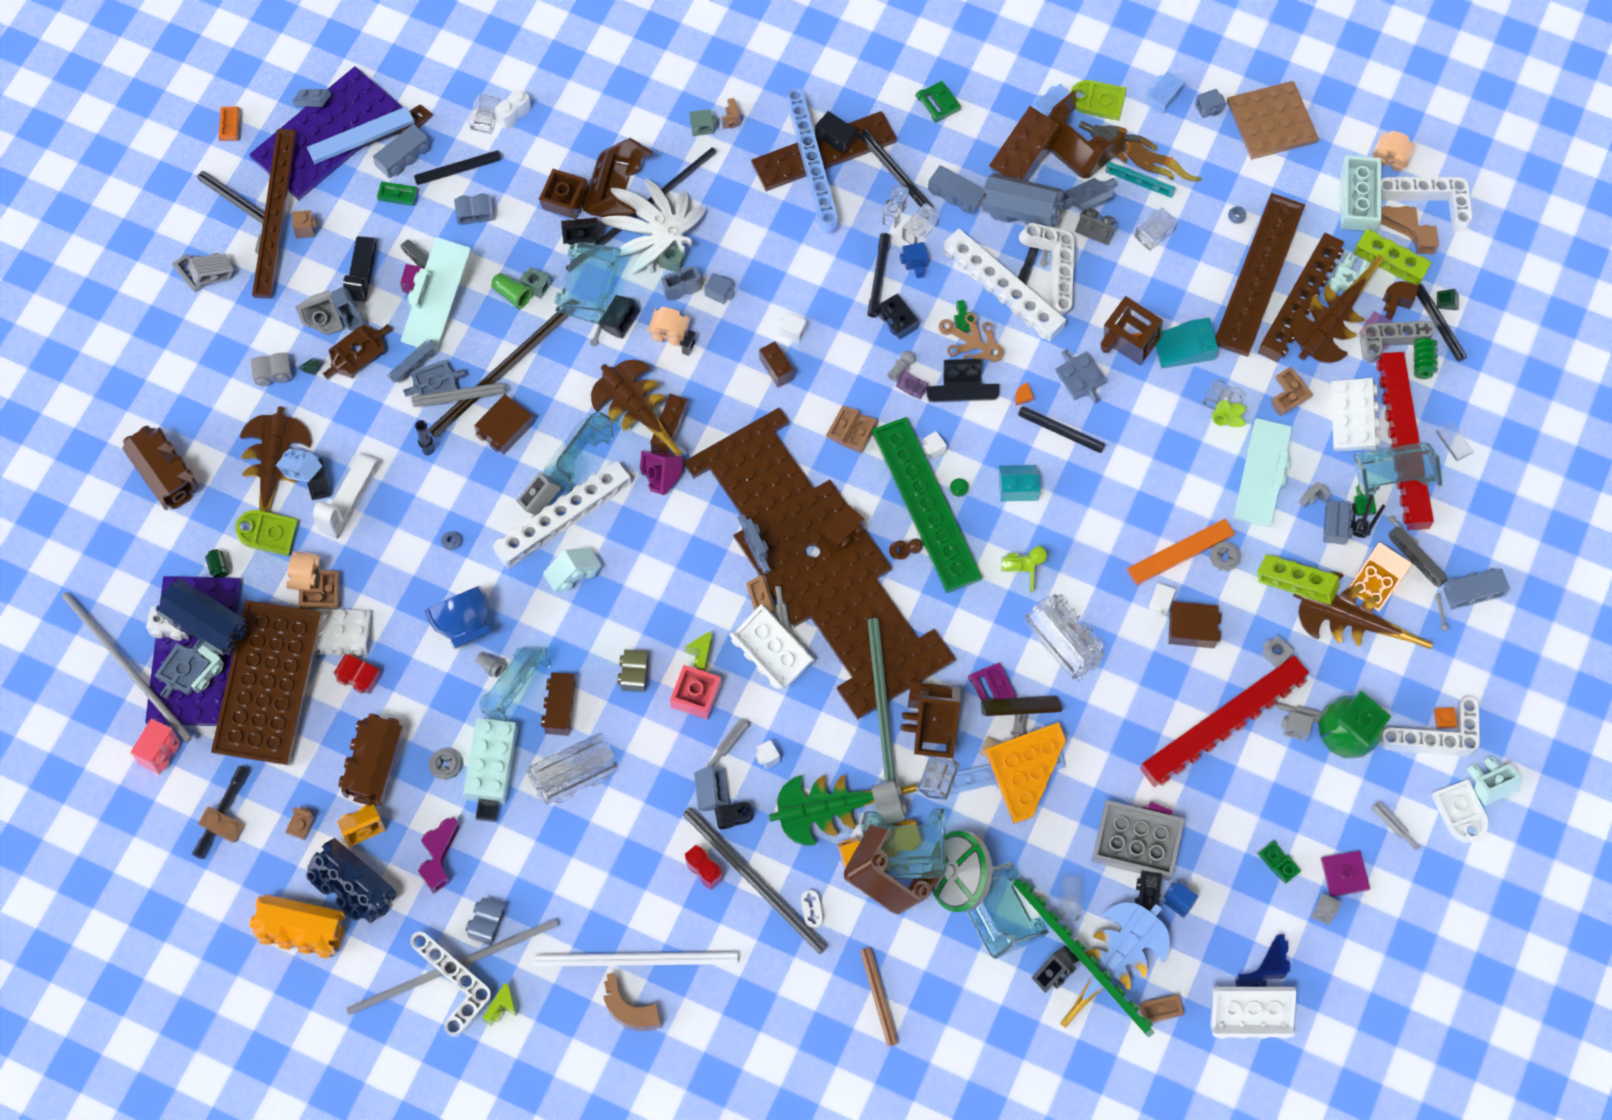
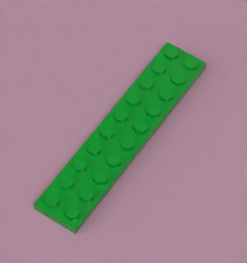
[872,417,982,594]

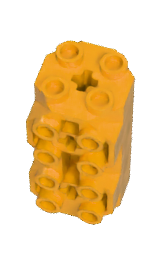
[249,894,346,959]

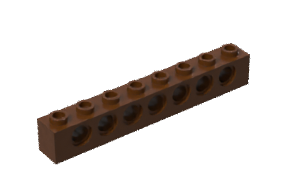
[1258,232,1344,363]

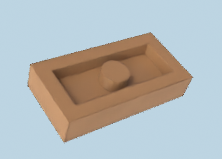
[746,575,776,613]
[197,806,243,843]
[1138,995,1184,1023]

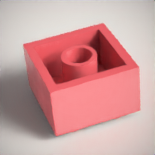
[670,665,721,720]
[130,719,180,775]

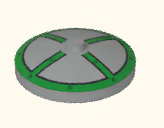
[930,831,992,912]

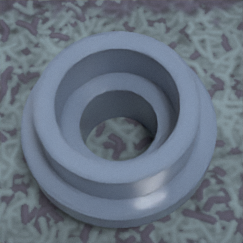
[1228,206,1246,224]
[441,531,460,550]

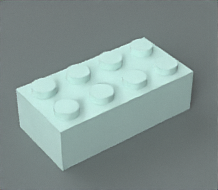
[1340,155,1381,232]
[463,718,518,805]

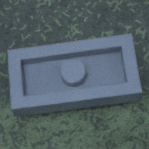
[292,89,331,107]

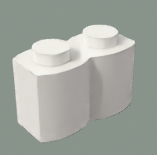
[495,88,531,129]

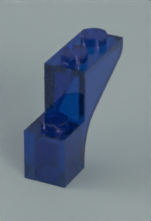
[1235,934,1290,987]

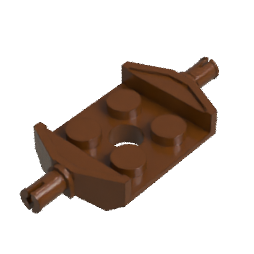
[322,324,392,379]

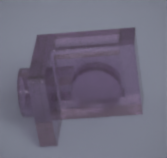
[895,370,929,399]

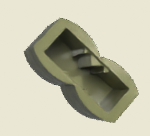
[617,649,649,692]

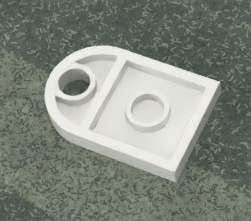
[1431,779,1488,843]

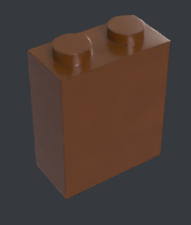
[474,394,534,455]
[1168,601,1222,648]

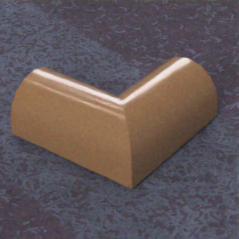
[1271,367,1313,416]
[299,570,339,609]

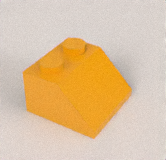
[337,804,386,847]

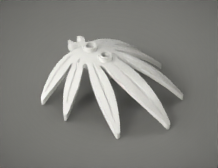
[599,178,706,275]

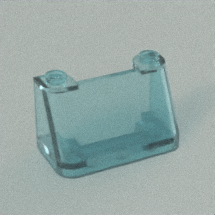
[554,243,621,324]
[543,412,614,493]
[967,861,1049,959]

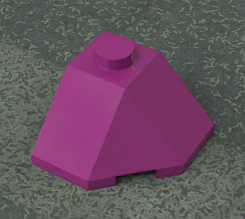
[640,450,683,495]

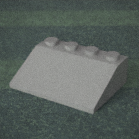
[1091,800,1185,881]

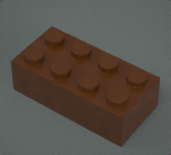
[989,106,1062,181]

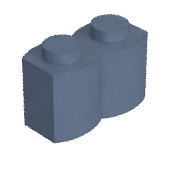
[454,193,494,225]
[661,266,701,300]
[331,287,363,331]
[465,897,506,946]

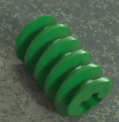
[1414,338,1438,379]

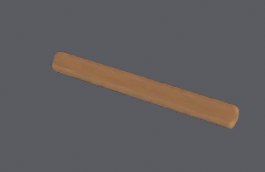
[861,948,898,1047]

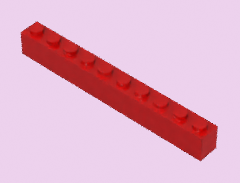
[1376,352,1434,531]
[1140,655,1309,788]

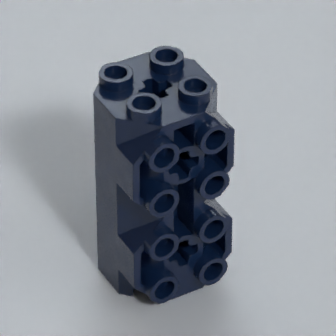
[156,578,248,655]
[306,838,398,923]

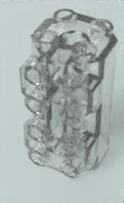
[1023,594,1105,682]
[527,732,619,805]

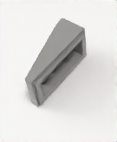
[172,254,209,293]

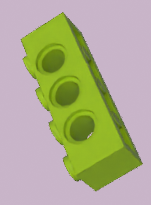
[1353,229,1432,285]
[1257,554,1340,605]

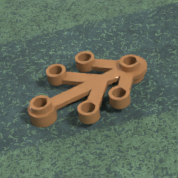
[939,313,1004,362]

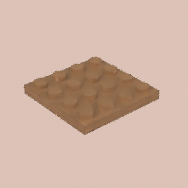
[1226,81,1319,160]

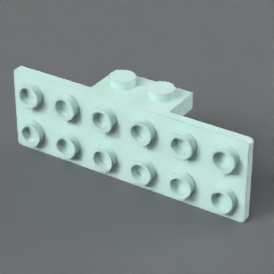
[401,237,471,353]
[1233,418,1292,527]

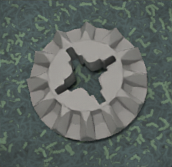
[1210,542,1241,572]
[429,749,461,780]

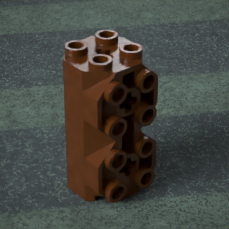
[122,425,199,510]
[338,713,405,806]

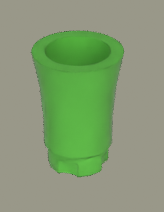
[491,273,533,310]

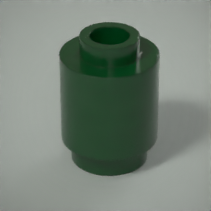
[205,549,229,578]

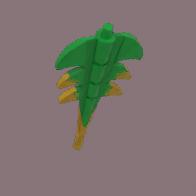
[769,775,917,846]

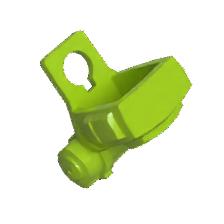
[1000,546,1047,592]

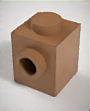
[292,210,317,238]

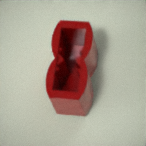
[334,653,381,694]
[685,845,722,890]

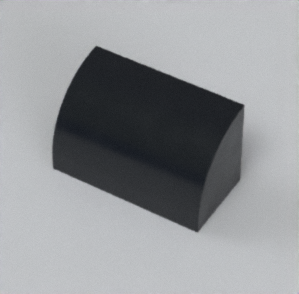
[598,295,640,339]

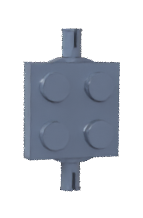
[1064,178,1117,211]
[1055,349,1107,403]
[403,360,466,406]
[738,514,771,574]
[155,640,211,699]

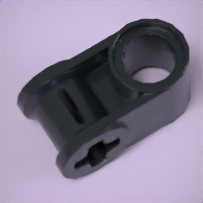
[714,802,754,830]

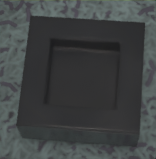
[680,330,696,356]
[475,799,499,822]

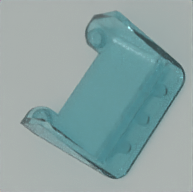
[479,646,551,722]
[861,809,946,879]

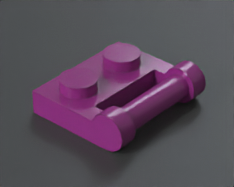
[968,663,1016,700]

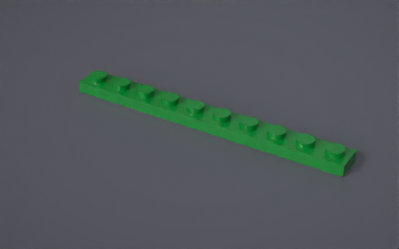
[1013,878,1155,1037]

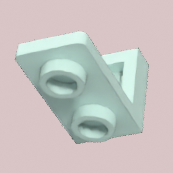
[191,645,224,694]

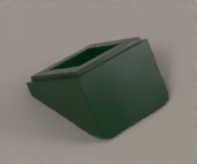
[1437,288,1459,310]

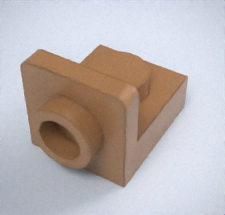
[722,98,741,129]
[285,807,315,841]

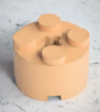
[1373,131,1415,172]
[648,307,690,346]
[286,551,320,591]

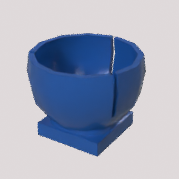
[424,585,491,649]

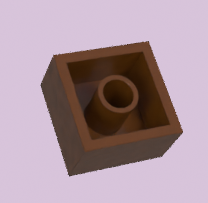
[539,168,589,219]

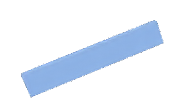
[307,106,414,164]
[946,752,1066,795]

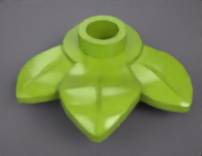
[1212,400,1246,427]

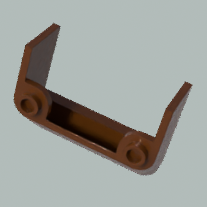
[1048,91,1124,178]
[583,137,653,217]
[844,824,943,914]

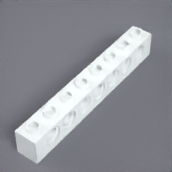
[943,229,1066,342]
[493,461,631,570]

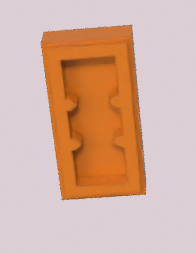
[219,106,240,141]

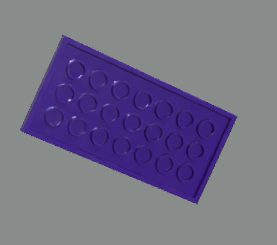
[249,66,403,201]
[145,576,242,726]

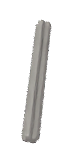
[411,383,505,407]

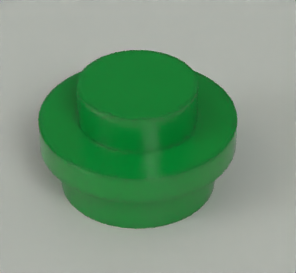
[950,478,969,497]

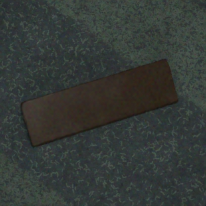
[981,696,1063,716]

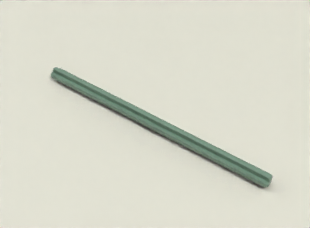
[868,618,901,829]

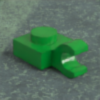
[954,300,974,333]
[1353,482,1377,516]

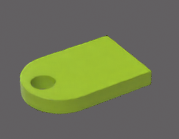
[1070,80,1126,121]
[235,510,298,557]

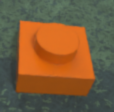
[1433,707,1457,729]

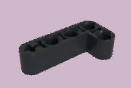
[343,236,377,302]

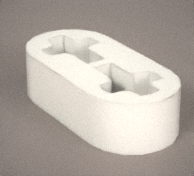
[801,890,822,930]

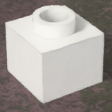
[922,431,947,460]
[755,740,780,769]

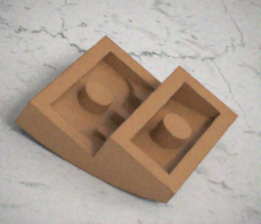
[826,405,878,453]

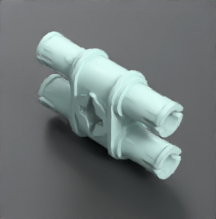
[1322,253,1371,301]

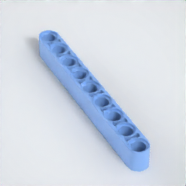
[787,88,837,233]

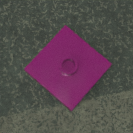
[1320,851,1370,897]

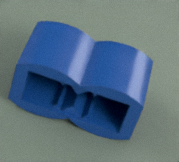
[1163,881,1199,918]

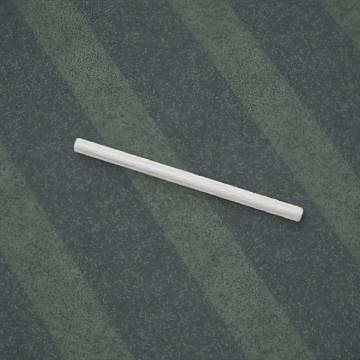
[535,952,738,967]

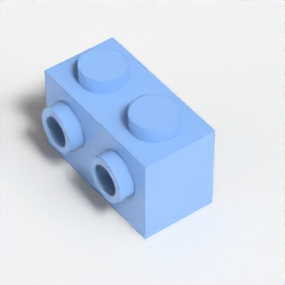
[276,449,322,482]

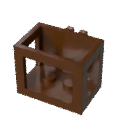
[1101,296,1163,366]
[900,683,960,759]

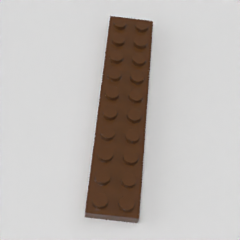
[1215,193,1305,357]

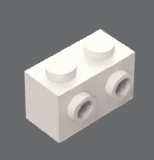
[146,606,190,641]

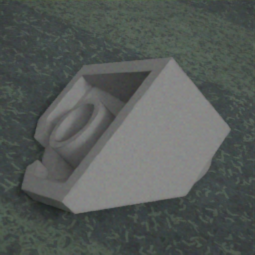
[295,290,344,335]

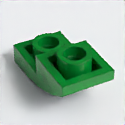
[1257,840,1301,884]

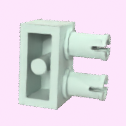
[1467,756,1522,806]

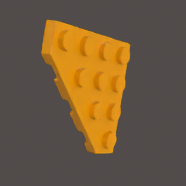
[985,722,1066,824]

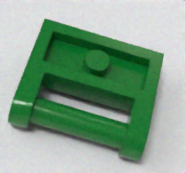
[915,80,961,123]

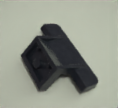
[926,359,999,403]

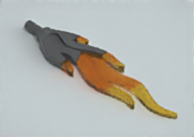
[1078,121,1202,182]

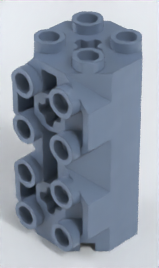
[981,173,1065,227]

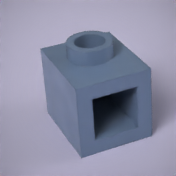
[1195,88,1225,119]
[704,273,734,305]

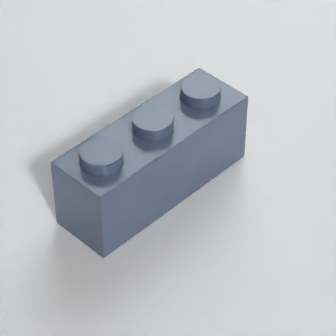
[373,124,430,179]
[928,165,985,216]
[1443,568,1510,610]

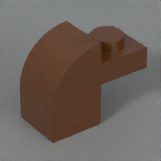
[1382,281,1419,320]

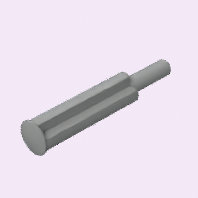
[775,586,791,633]
[1276,703,1322,723]
[707,718,749,767]
[1371,801,1420,851]

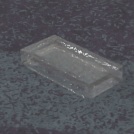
[1436,421,1474,461]

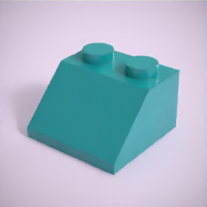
[998,465,1040,502]

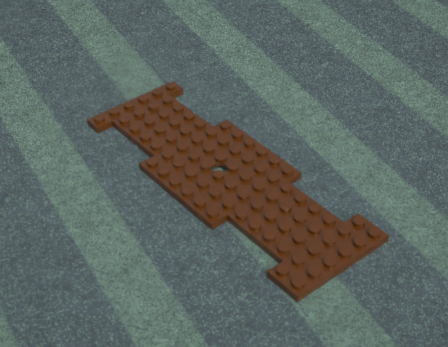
[683,407,956,721]

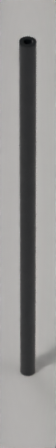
[565,147,716,273]

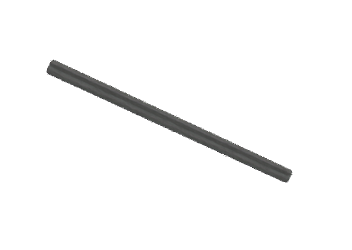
[683,808,827,954]

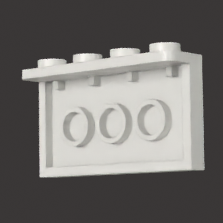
[1331,378,1380,452]
[729,604,815,690]
[306,609,371,656]
[1210,987,1297,1039]

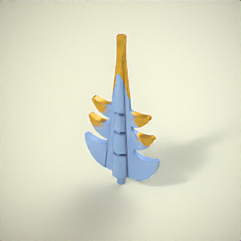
[1060,903,1170,1028]

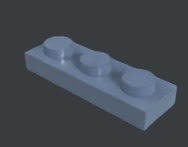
[386,339,436,382]

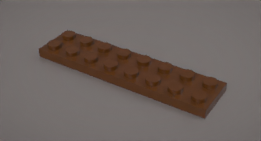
[751,111,897,192]

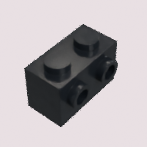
[815,111,857,154]
[561,217,600,245]
[878,293,919,340]
[1135,871,1162,918]
[1032,945,1079,993]

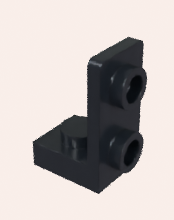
[307,458,331,500]

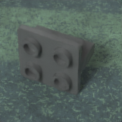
[1075,208,1119,245]

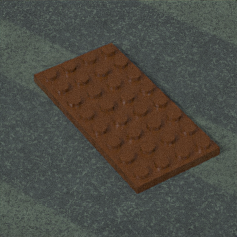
[211,600,323,766]

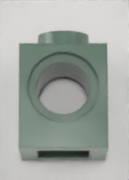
[689,109,717,136]
[657,245,686,273]
[520,266,551,299]

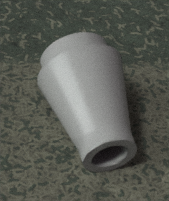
[475,652,505,678]

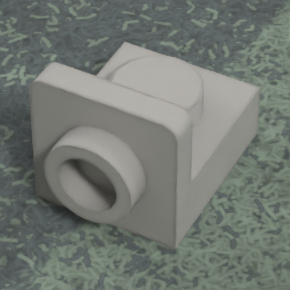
[1298,481,1331,507]

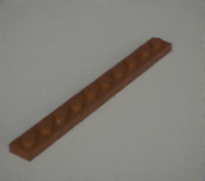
[252,129,296,299]

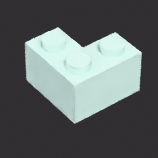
[543,548,601,592]

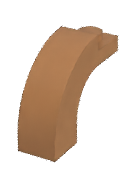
[603,973,661,1031]

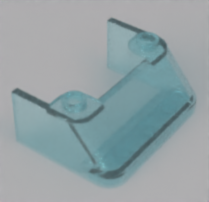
[1353,442,1443,498]

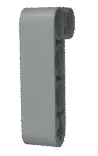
[1360,321,1435,363]

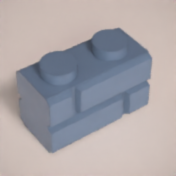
[1323,500,1354,545]

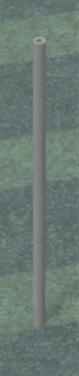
[62,592,193,742]
[346,918,559,1015]

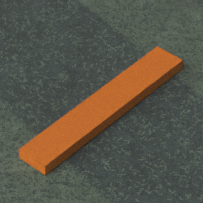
[1127,519,1235,586]

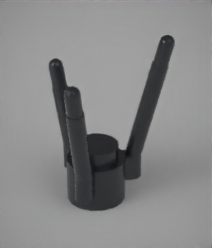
[1350,495,1385,538]

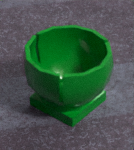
[1318,691,1392,759]

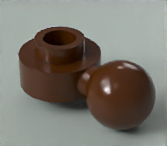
[889,538,923,560]

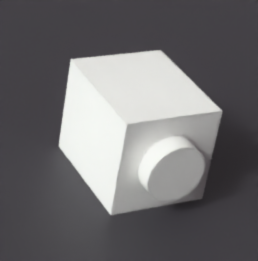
[777,313,806,344]
[1148,583,1176,616]

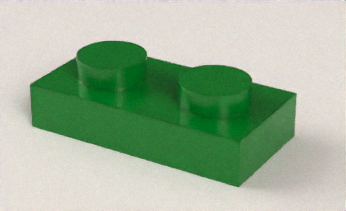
[377,181,417,206]

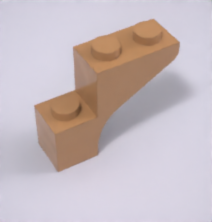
[1380,206,1439,254]

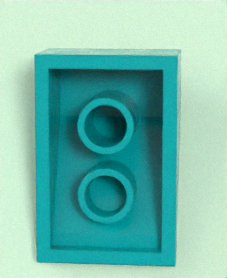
[1155,317,1218,369]

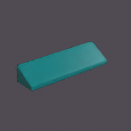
[1105,161,1176,198]

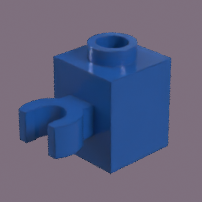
[900,242,928,278]

